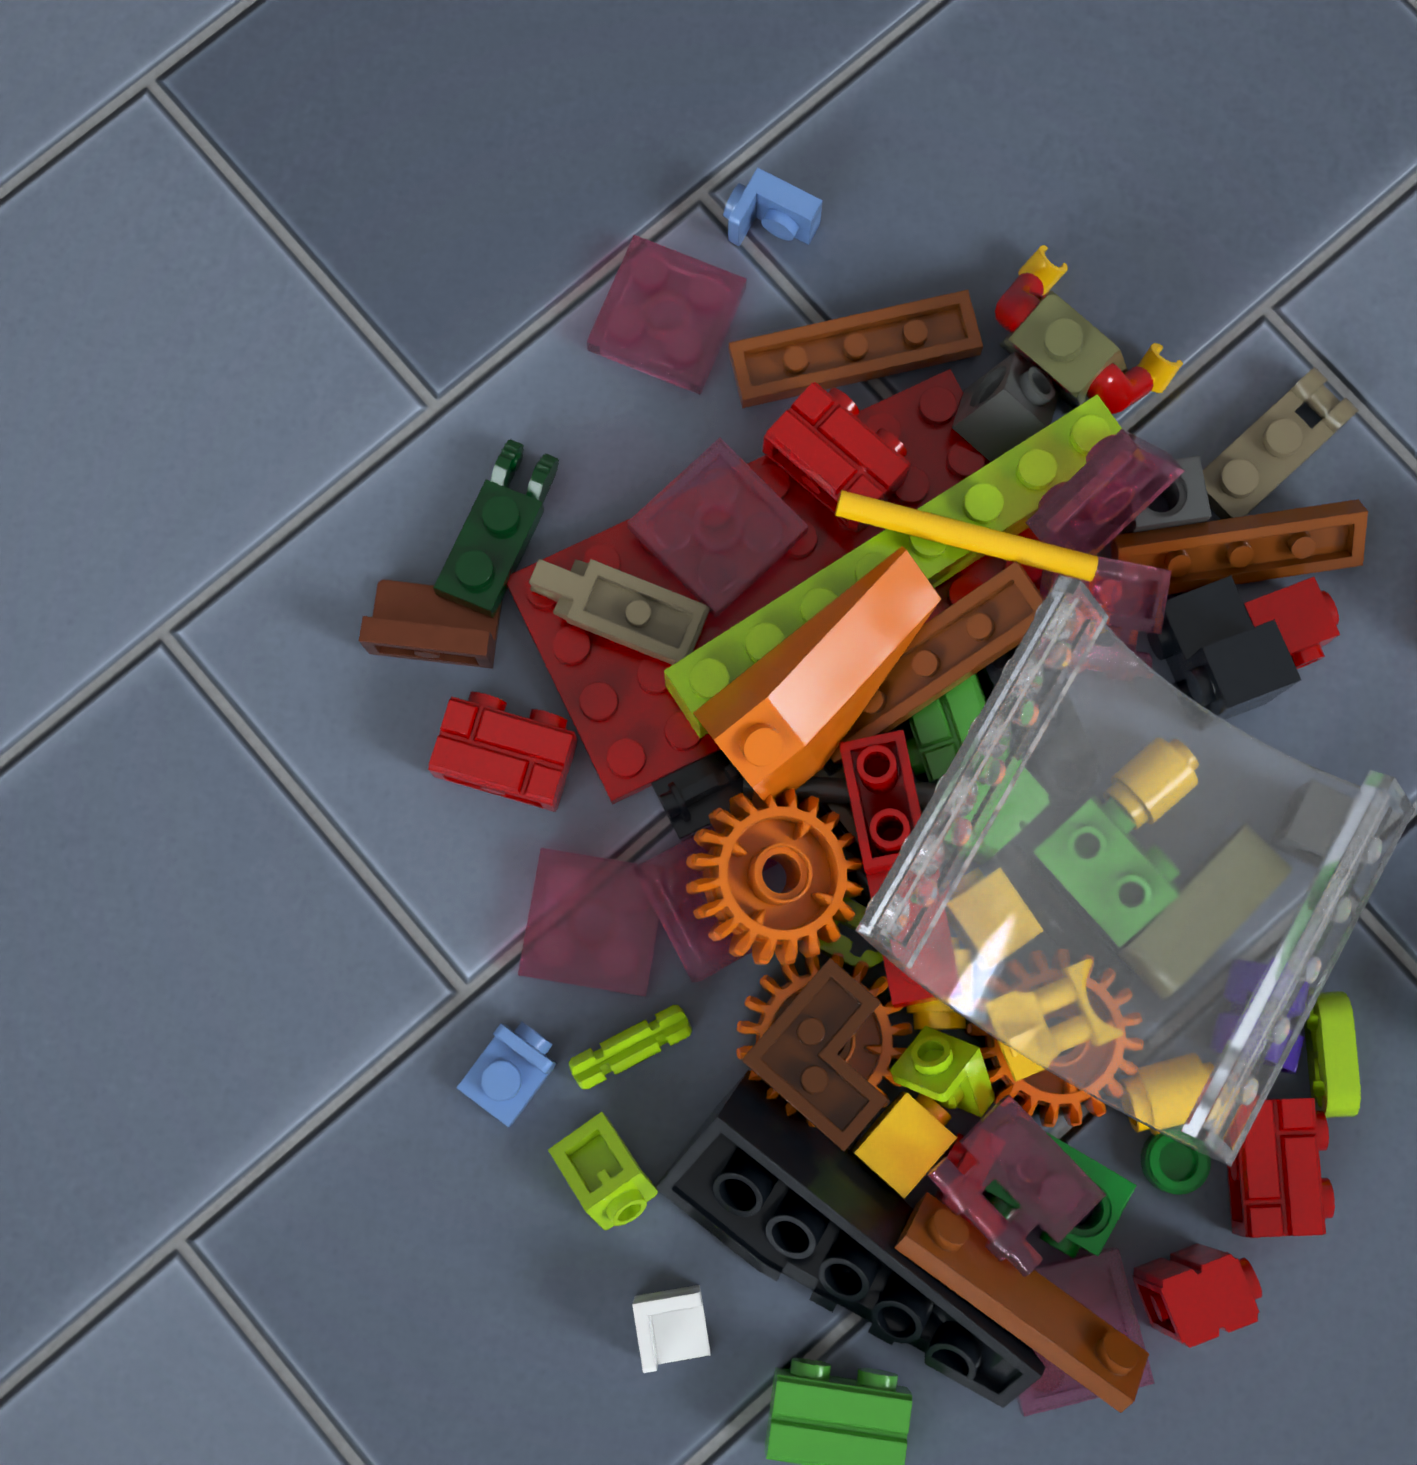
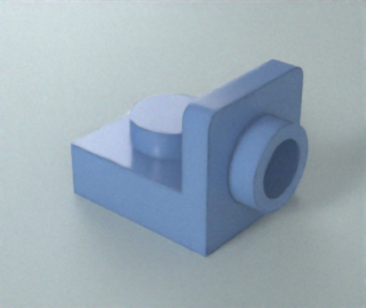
[723,167,823,246]
[457,1021,558,1127]

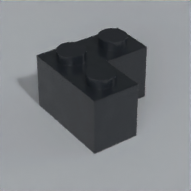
[1146,576,1301,731]

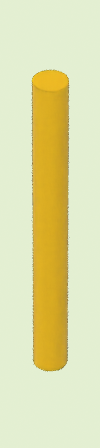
[835,490,1099,582]

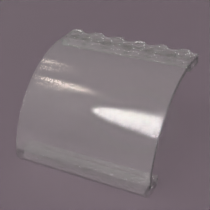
[855,575,1415,1167]

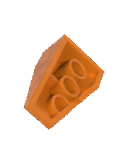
[693,546,941,805]

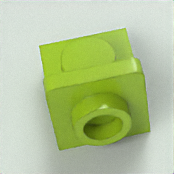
[890,1026,996,1117]
[548,1111,658,1230]

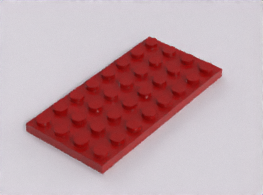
[507,369,1061,805]

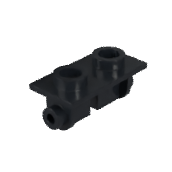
[651,750,752,839]

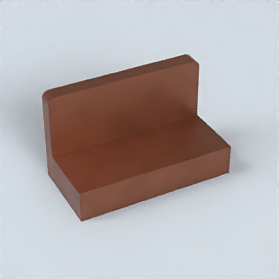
[359,580,502,669]

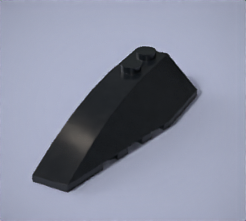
[655,1070,1045,1408]

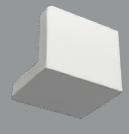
[632,1285,711,1373]

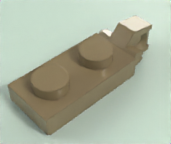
[529,559,710,665]

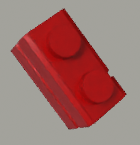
[762,382,911,533]
[428,691,578,812]
[1222,1098,1335,1238]
[1132,1243,1263,1348]

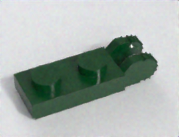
[433,439,559,618]

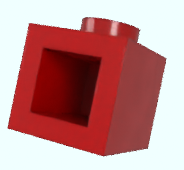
[1244,577,1340,669]

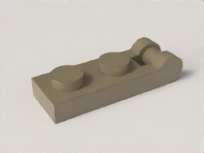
[1203,367,1359,519]

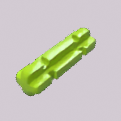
[569,1005,692,1089]

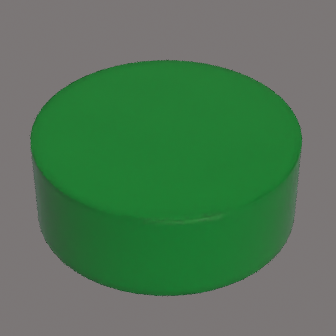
[1141,1128,1211,1195]

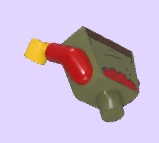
[995,245,1183,414]

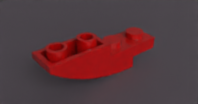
[839,730,960,1009]

